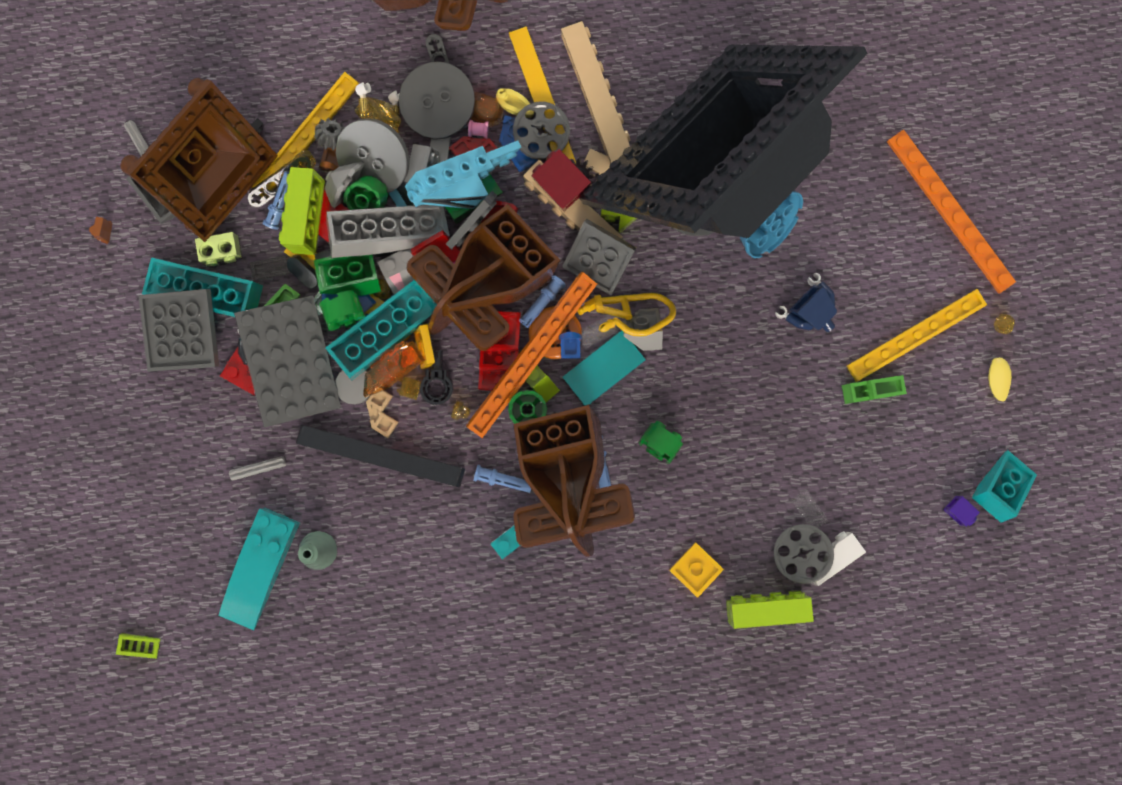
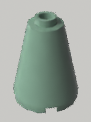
[298,531,337,570]

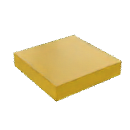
[414,324,435,369]
[669,542,724,598]

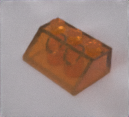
[363,341,425,398]

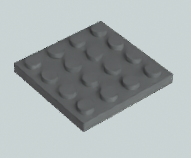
[138,289,219,372]

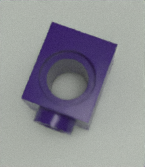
[943,496,980,527]

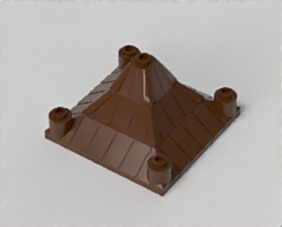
[120,78,278,242]

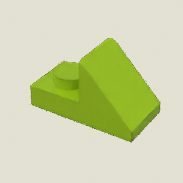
[601,209,637,234]
[526,365,560,403]

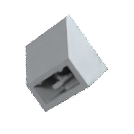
[404,144,440,183]

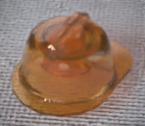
[470,92,504,127]

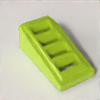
[116,633,160,659]

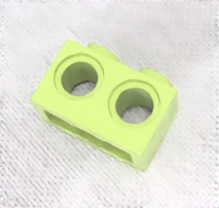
[195,232,242,266]

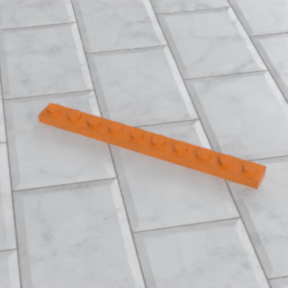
[887,129,1016,294]
[466,272,597,438]

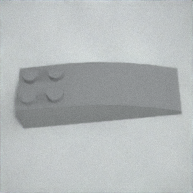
[326,205,450,258]

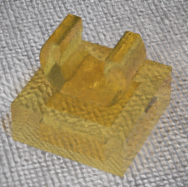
[396,377,421,400]

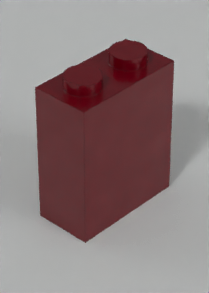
[531,149,592,212]

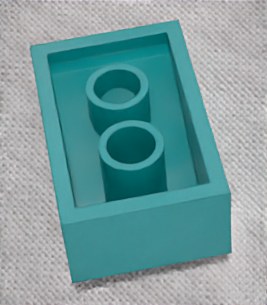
[972,450,1037,523]

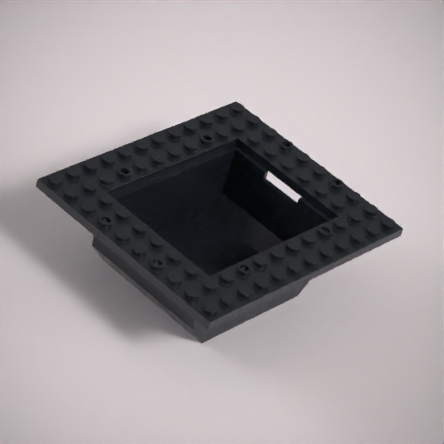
[579,44,868,238]

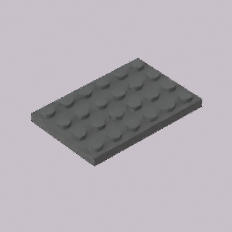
[234,295,341,428]

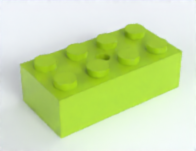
[279,167,325,255]
[726,590,814,629]

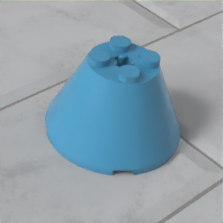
[740,190,803,258]

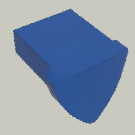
[559,332,582,359]

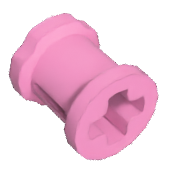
[468,120,489,139]

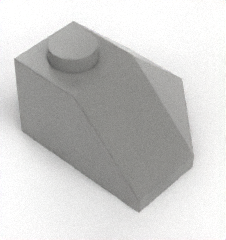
[324,162,364,208]
[623,308,663,351]

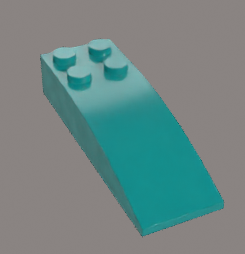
[142,258,263,318]
[325,280,437,381]
[218,508,300,630]

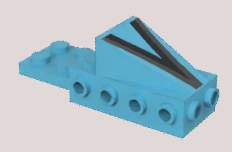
[405,141,521,209]

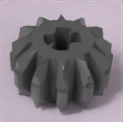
[314,118,344,151]

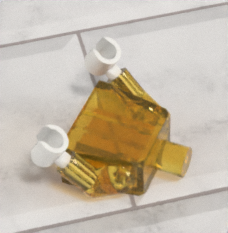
[354,82,401,133]

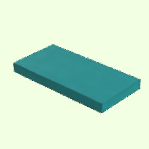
[562,331,646,406]

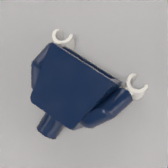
[775,273,837,332]

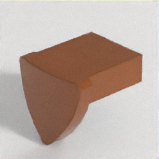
[319,148,339,172]
[89,217,113,244]

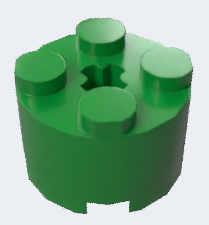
[344,175,388,210]
[319,290,365,331]
[508,390,547,424]
[638,421,683,464]

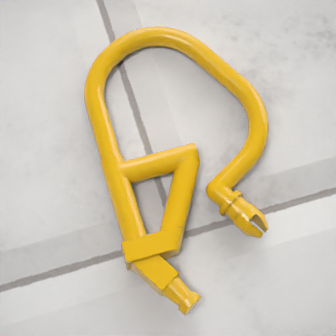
[577,293,676,337]

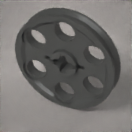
[513,102,570,160]
[774,524,834,584]

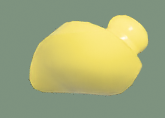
[496,88,534,118]
[988,357,1011,401]

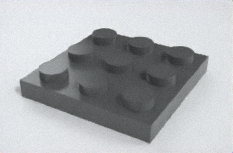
[446,191,497,249]
[562,219,637,295]

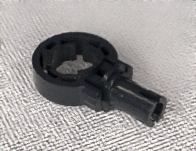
[420,350,453,405]

